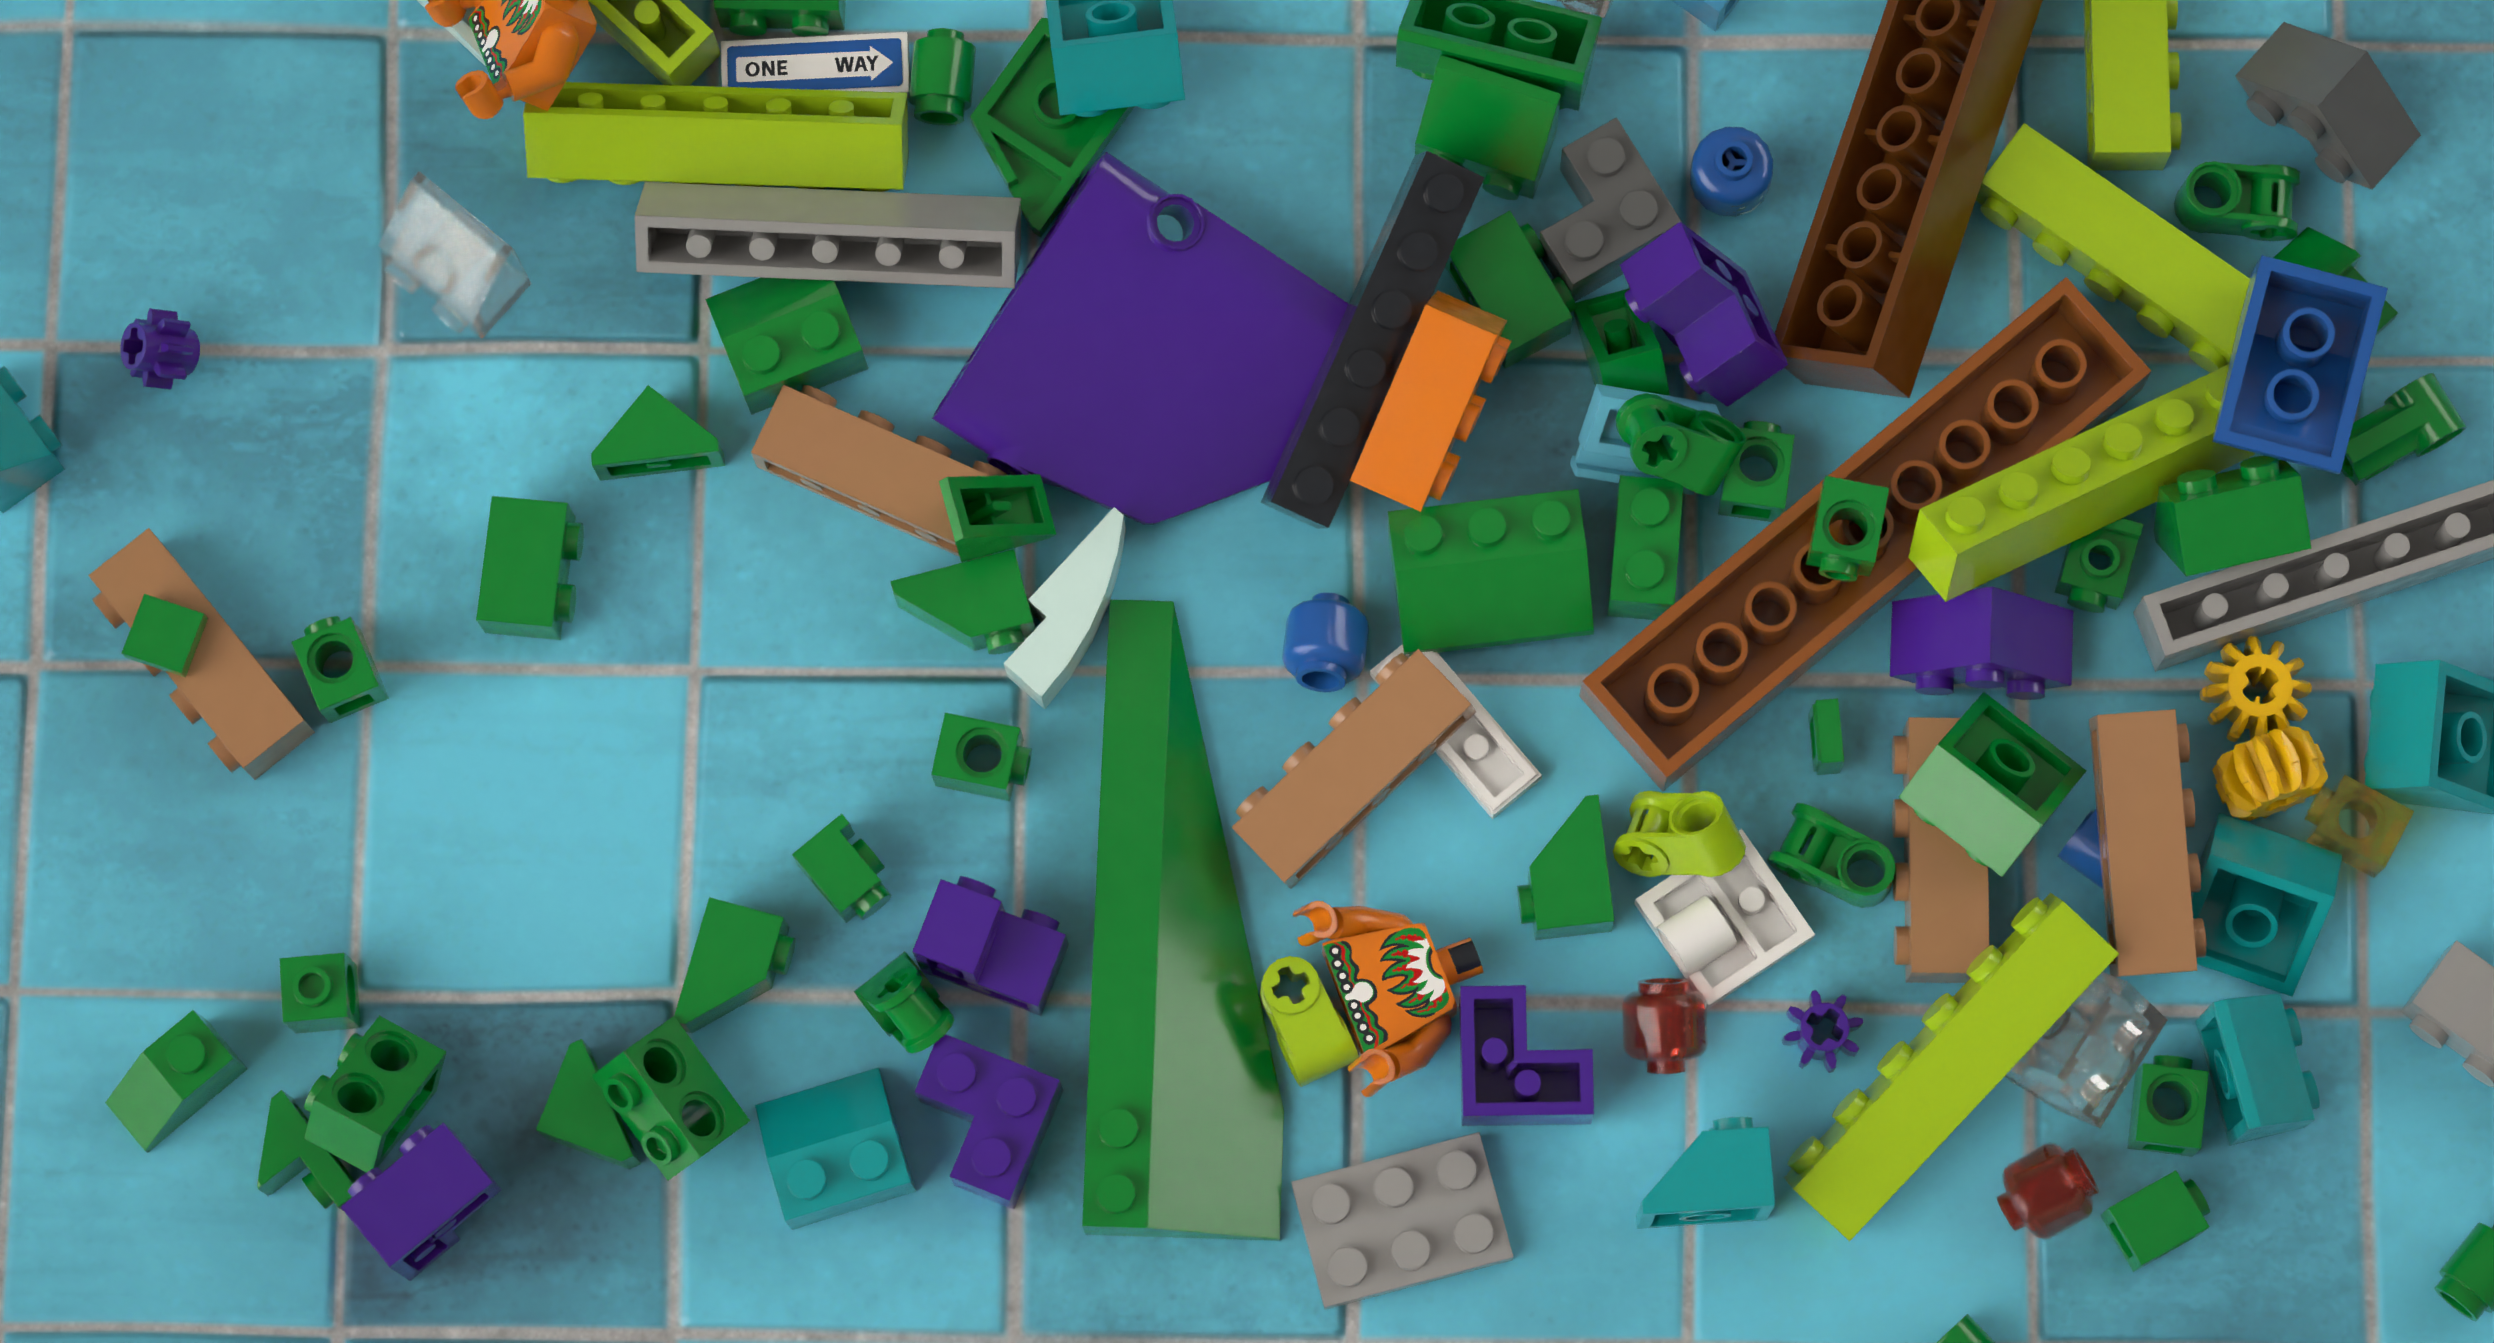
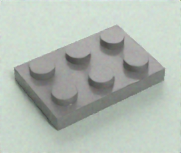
[1291,1132,1514,1310]

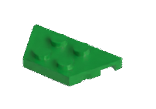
[970,17,1135,238]

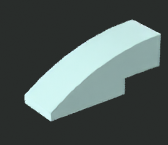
[1004,507,1126,709]

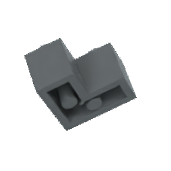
[2235,22,2421,190]
[1539,117,1682,302]

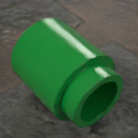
[909,28,976,125]
[2434,1223,2494,1321]

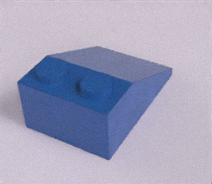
[2212,255,2388,475]

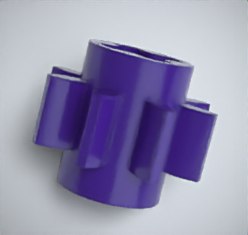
[120,308,200,390]
[1782,990,1864,1073]

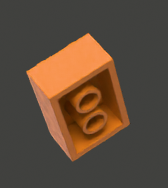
[1350,290,1512,512]

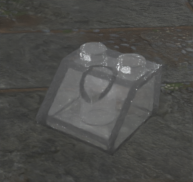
[379,171,532,339]
[2004,972,2168,1128]

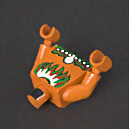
[425,0,597,119]
[1293,901,1484,1097]

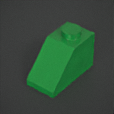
[1573,288,1670,396]
[890,549,1035,655]
[1517,795,1614,940]
[674,897,796,1033]
[105,1010,247,1153]

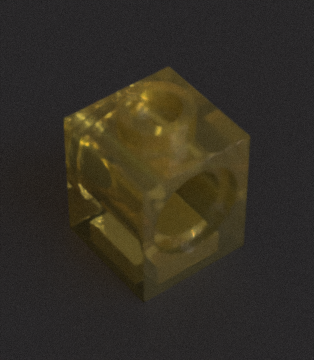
[2304,775,2414,878]

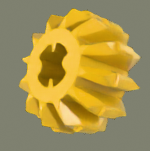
[2200,636,2312,742]
[2212,726,2328,821]

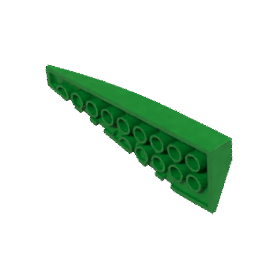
[1082,599,1284,1241]

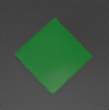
[122,594,208,678]
[1808,698,1844,775]

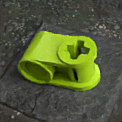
[1612,791,1746,877]
[1260,956,1359,1087]

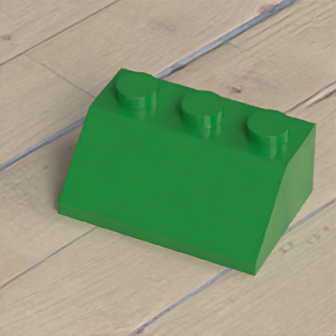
[1396,0,1603,111]
[1388,489,1594,656]

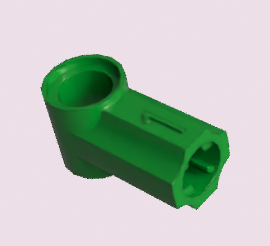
[2341,373,2466,486]

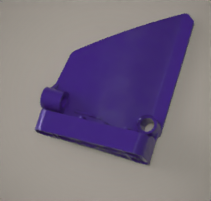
[932,152,1349,525]

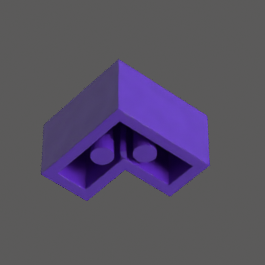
[1620,222,1788,407]
[1890,586,2074,700]
[912,876,1069,1016]
[1459,985,1594,1126]
[914,1034,1064,1210]
[341,1122,502,1281]

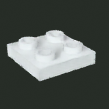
[1634,829,1815,1009]

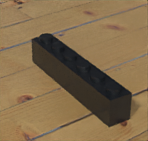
[1260,151,1485,529]

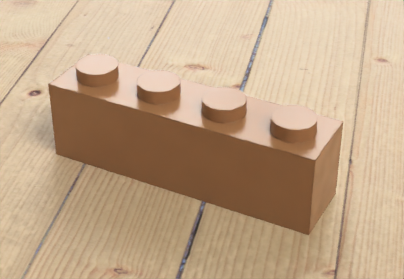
[751,385,1007,561]
[88,528,315,780]
[1232,649,1476,889]
[2089,709,2206,978]
[1892,717,1989,983]

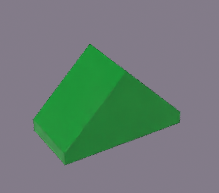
[591,385,725,481]
[939,474,1057,562]
[536,1039,641,1169]

